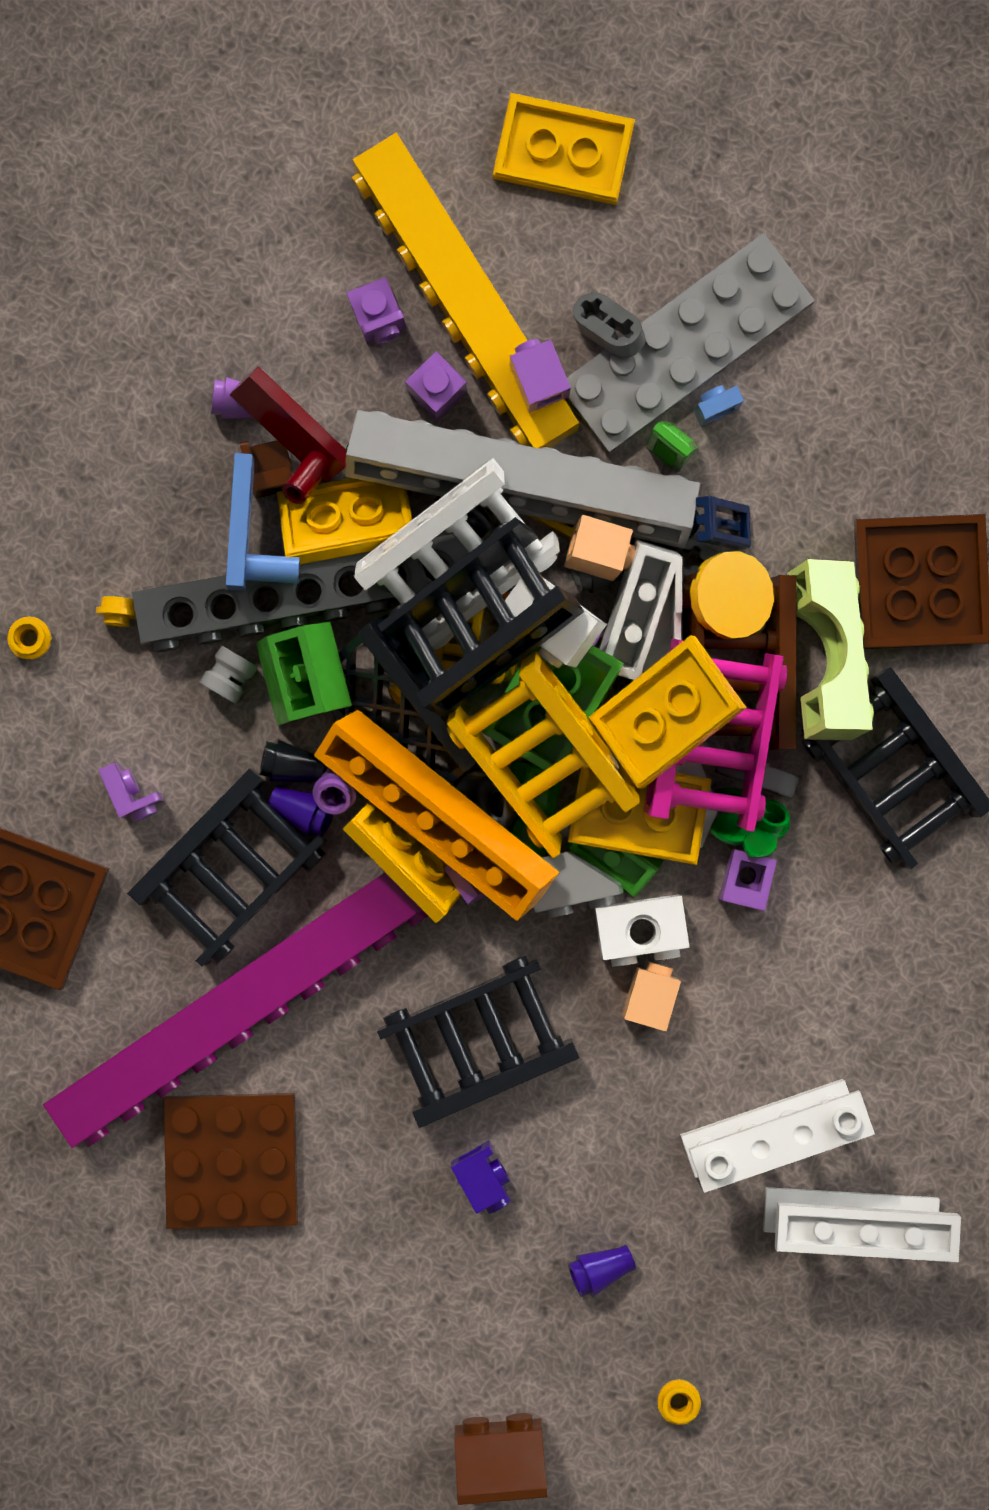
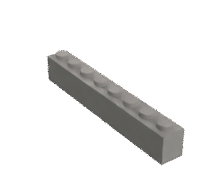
[345,410,700,549]

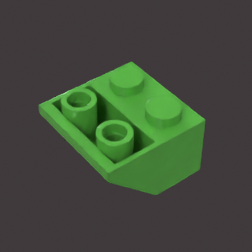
[256,622,352,726]

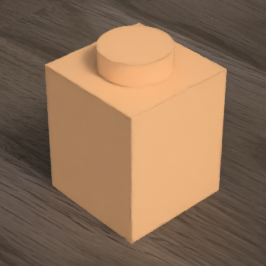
[564,515,636,581]
[622,961,681,1031]

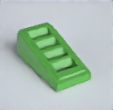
[647,421,698,472]

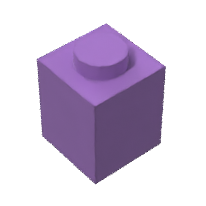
[509,339,571,413]
[405,351,467,422]

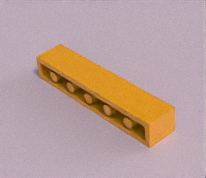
[314,710,560,921]

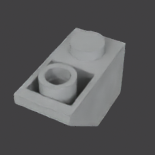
[534,851,624,918]

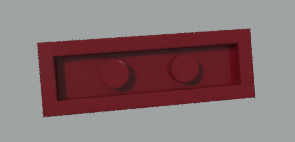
[229,366,347,504]

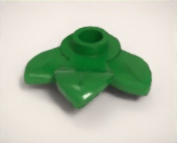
[710,788,790,858]

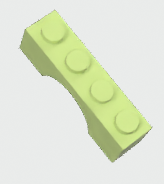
[787,559,874,740]

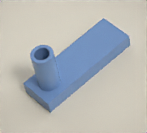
[226,453,300,591]

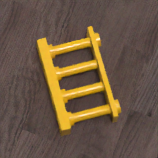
[447,650,640,858]

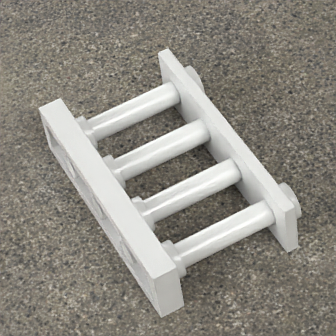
[354,458,560,650]
[680,1079,875,1193]
[763,1187,961,1262]

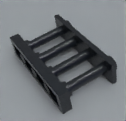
[378,517,584,718]
[801,667,989,869]
[127,768,327,967]
[377,956,579,1128]

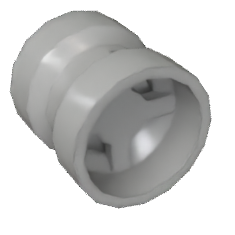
[199,645,259,704]

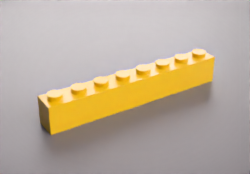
[351,132,579,449]

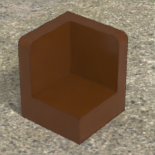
[240,440,293,499]

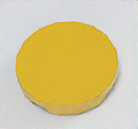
[690,551,774,639]

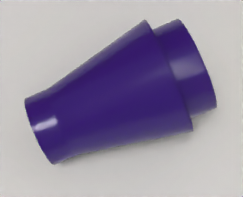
[268,785,334,836]
[568,1245,636,1297]

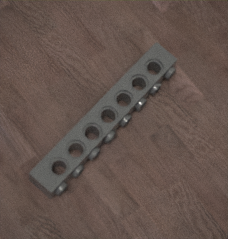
[132,534,475,652]

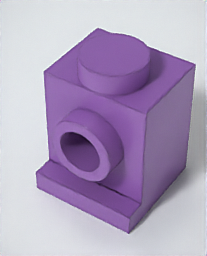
[718,844,777,911]

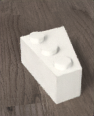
[599,538,682,680]

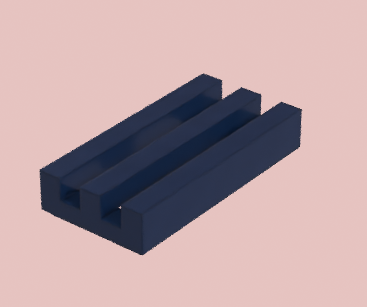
[696,496,751,549]

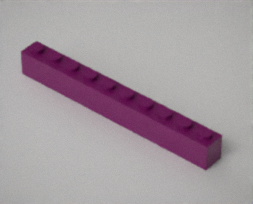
[43,872,428,1148]

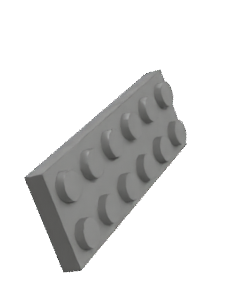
[566,233,815,455]

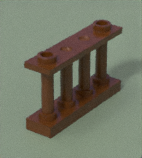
[682,572,796,750]

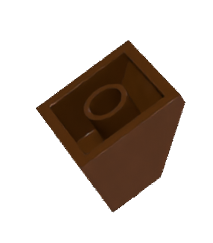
[454,1413,548,1505]

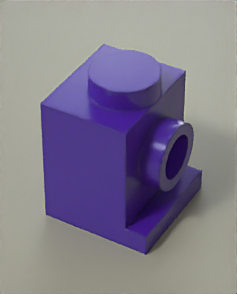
[451,1140,511,1214]

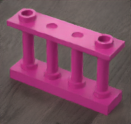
[643,638,787,832]

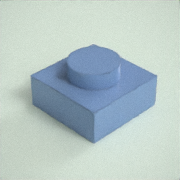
[694,385,744,427]

